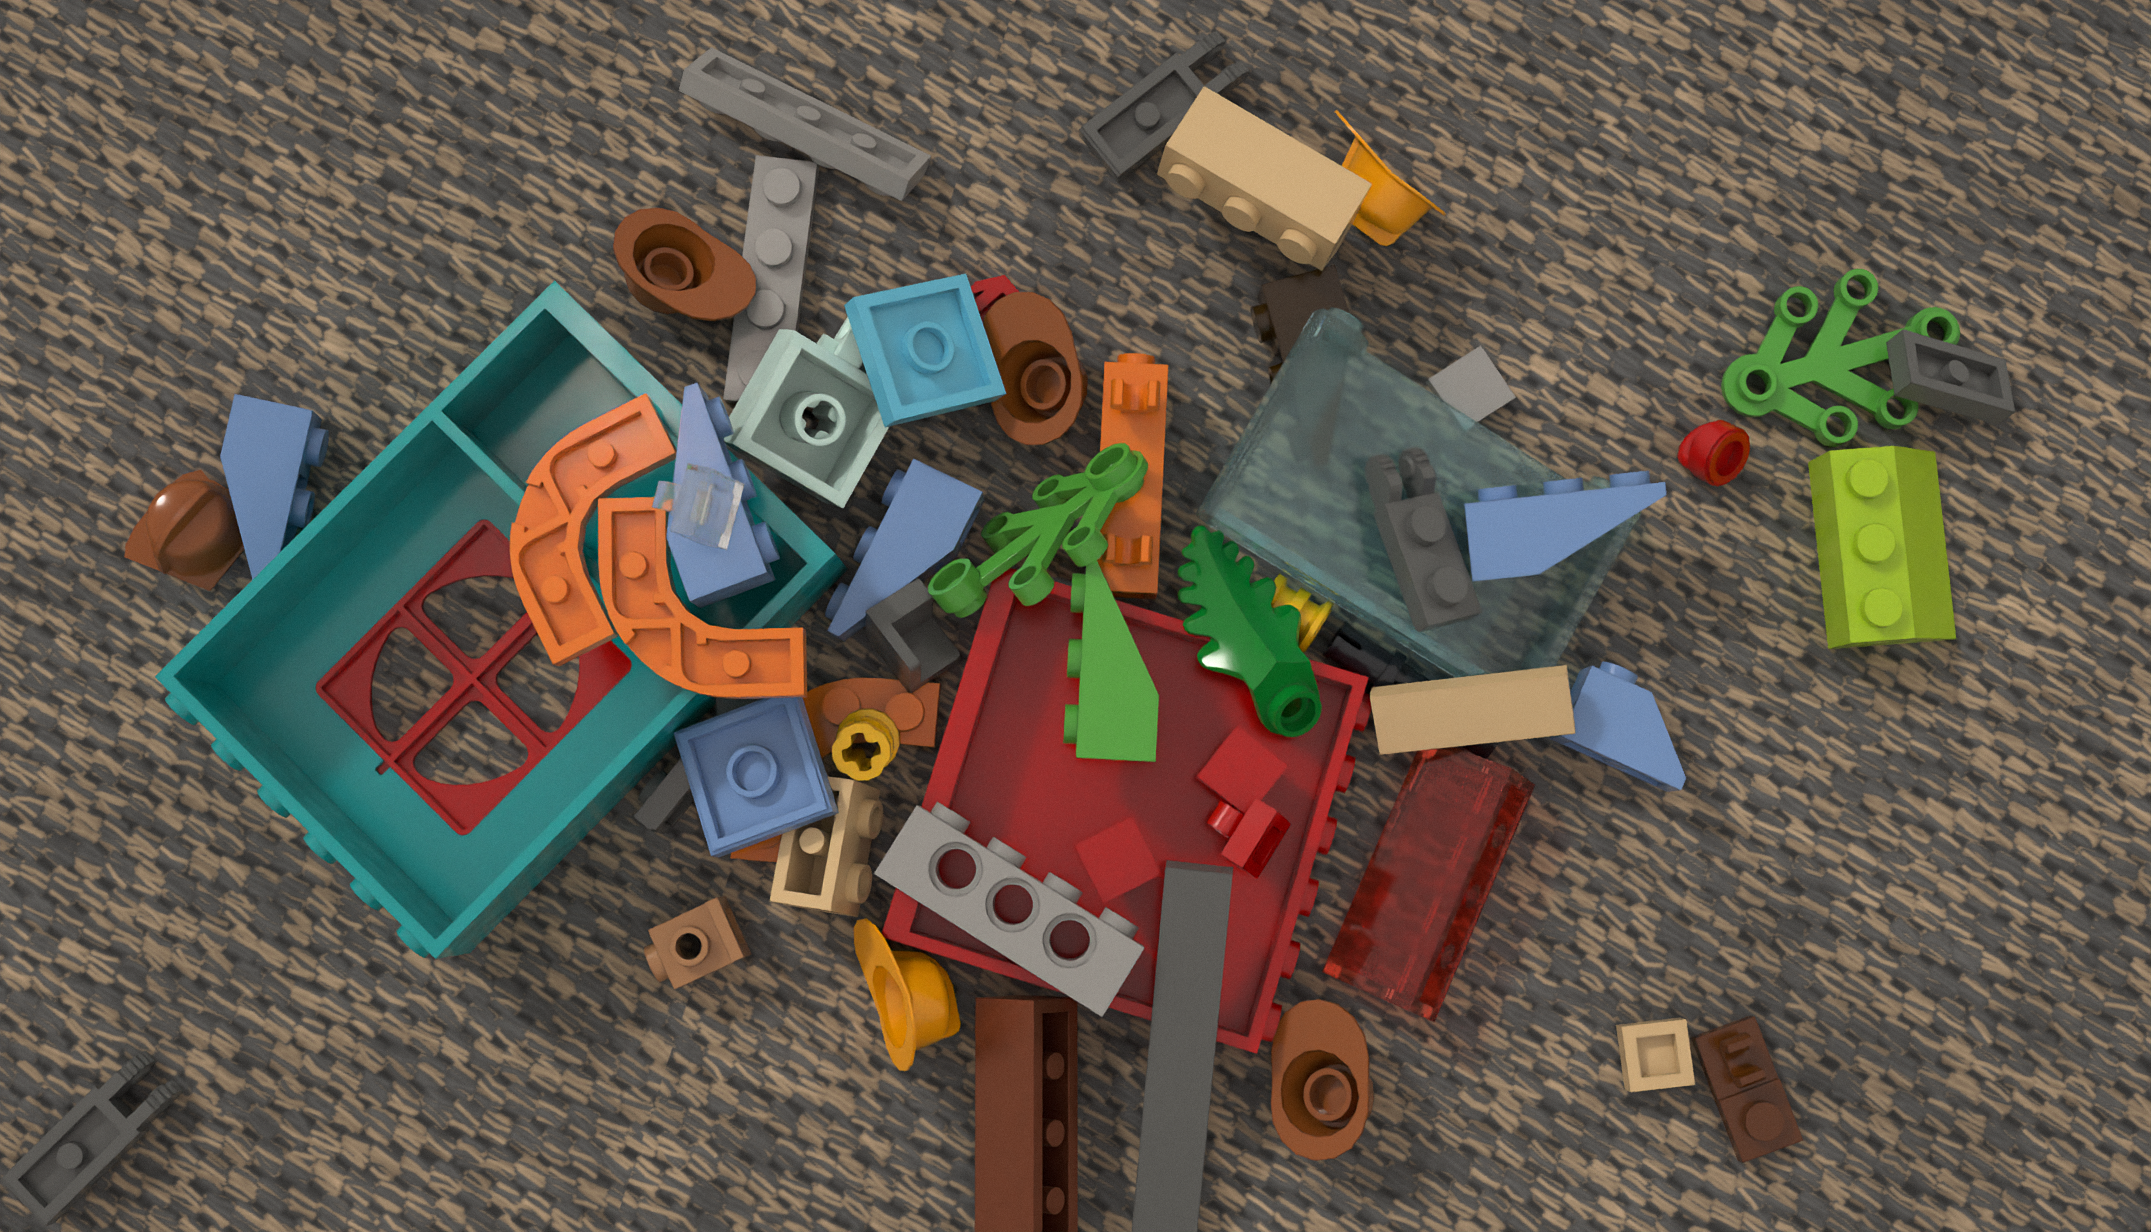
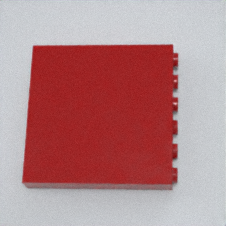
[881,568,1372,1054]

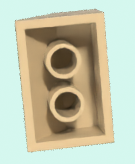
[1157,86,1372,271]

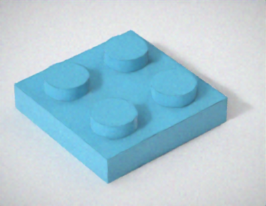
[844,274,1006,428]

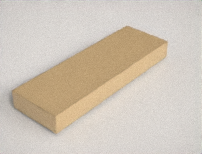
[1370,665,1576,755]

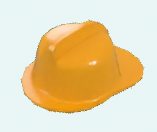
[1334,110,1446,246]
[854,918,961,1071]

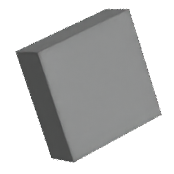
[1426,345,1516,434]

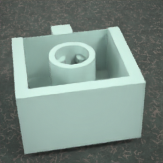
[724,317,889,508]

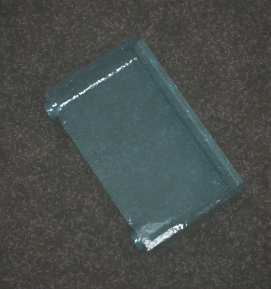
[1196,307,1642,678]

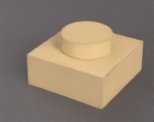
[1616,1018,1695,1092]

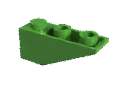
[1063,560,1159,762]

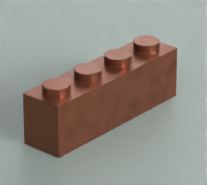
[974,995,1078,1232]

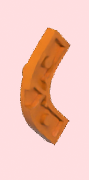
[510,393,677,666]
[598,497,807,699]
[731,678,941,862]

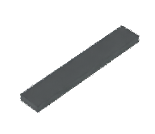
[1132,860,1233,1232]

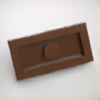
[1691,1015,1804,1163]

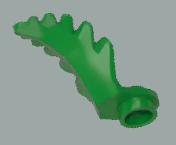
[1178,525,1322,737]

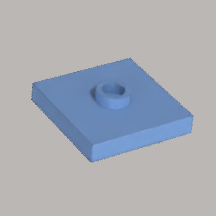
[673,697,839,858]

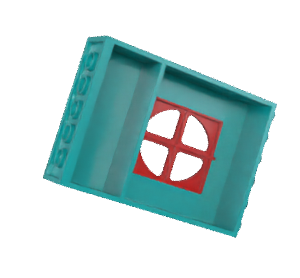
[155,280,848,959]

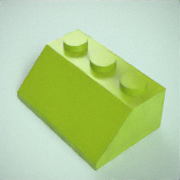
[1808,446,1956,649]

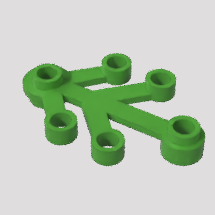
[1721,269,1960,447]
[928,443,1148,618]

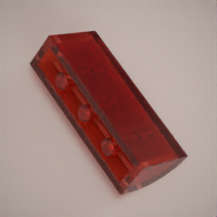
[1322,747,1535,1022]

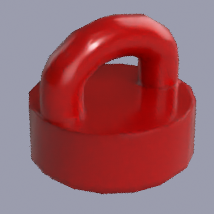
[1677,420,1750,487]

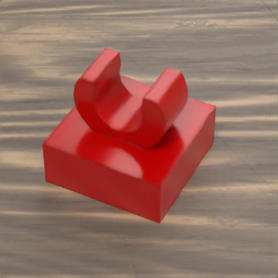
[1207,798,1291,879]

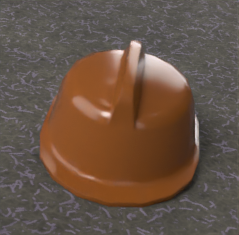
[613,208,756,321]
[983,292,1088,445]
[124,470,245,591]
[1271,999,1374,1161]

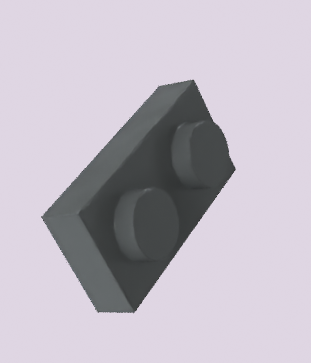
[1886,329,2015,425]

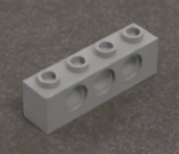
[874,802,1145,1017]

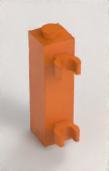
[1097,353,1168,600]

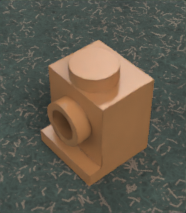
[644,896,752,990]

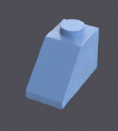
[1550,661,1686,792]

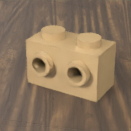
[770,776,883,917]

